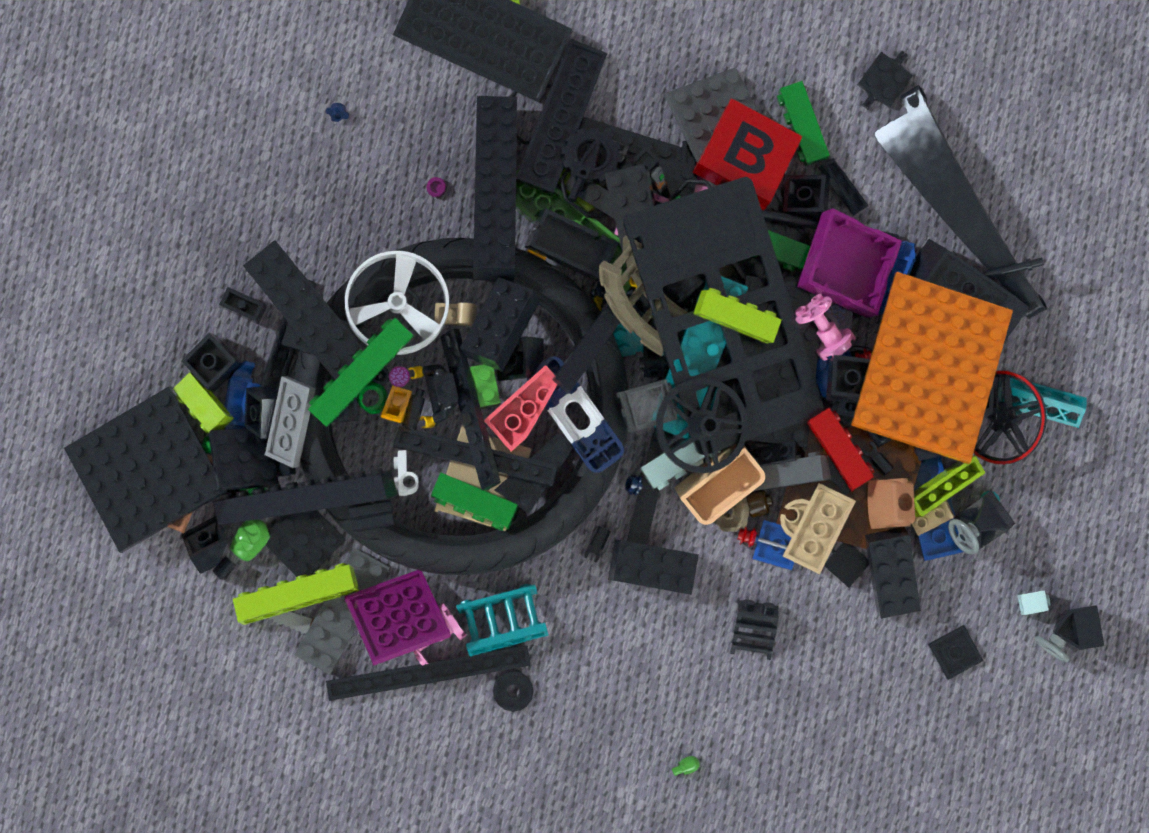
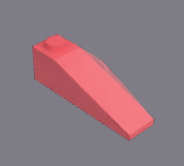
[484,365,557,452]

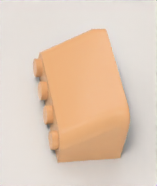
[674,444,765,525]

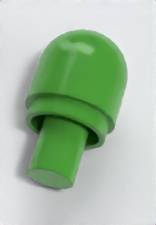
[671,756,700,776]

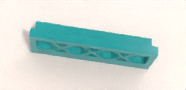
[1001,378,1087,428]

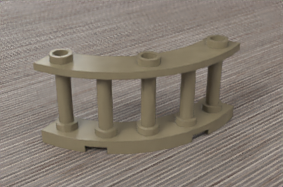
[599,235,688,356]

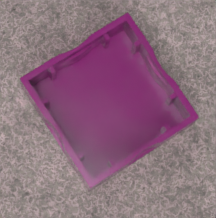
[797,208,902,318]

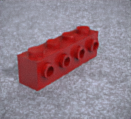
[807,408,874,492]

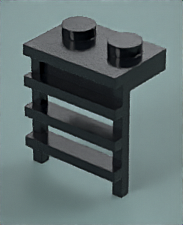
[730,599,779,660]

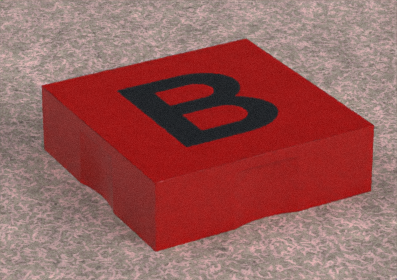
[693,98,803,211]

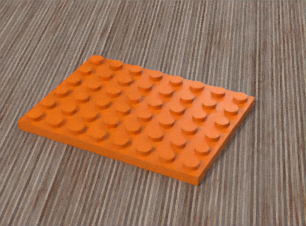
[851,272,1013,464]

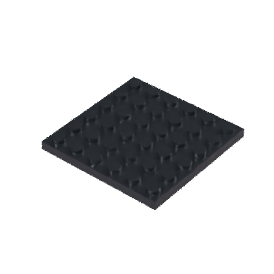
[64,387,227,553]

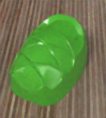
[229,519,270,561]

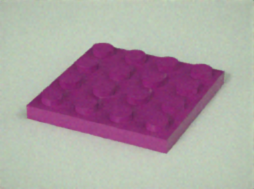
[344,570,451,666]

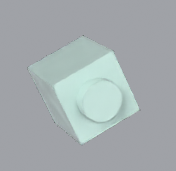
[1017,590,1050,615]

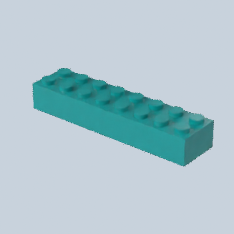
[648,276,748,439]

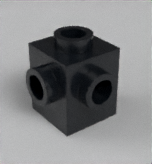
[639,346,668,377]

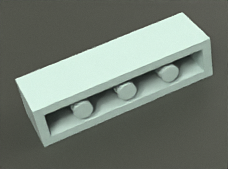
[641,442,721,490]

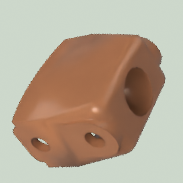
[868,478,915,529]

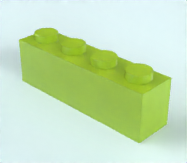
[693,288,781,343]
[914,456,986,517]

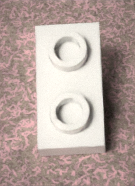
[394,450,419,496]

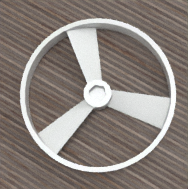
[345,251,449,355]

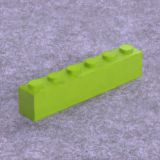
[233,563,359,625]

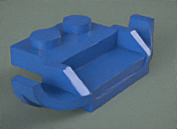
[878,241,916,315]
[224,361,260,430]

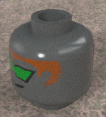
[649,165,669,194]

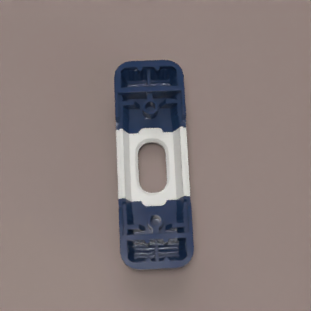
[527,356,624,473]

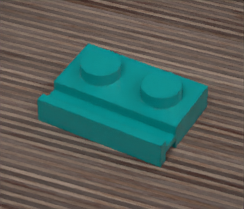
[613,322,644,357]

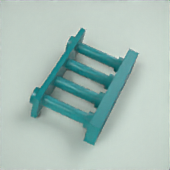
[456,584,549,656]

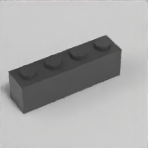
[754,452,831,491]

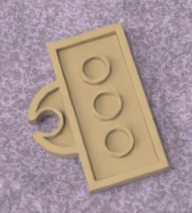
[780,483,856,575]

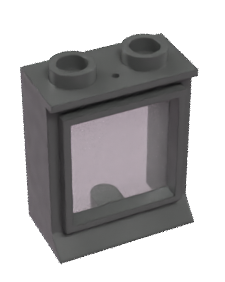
[616,379,678,433]

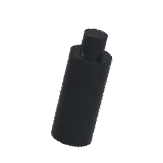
[402,388,426,430]

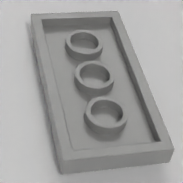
[265,376,316,468]

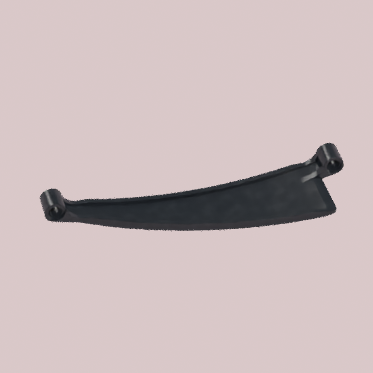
[875,85,1047,319]

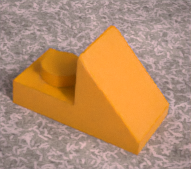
[381,385,412,423]

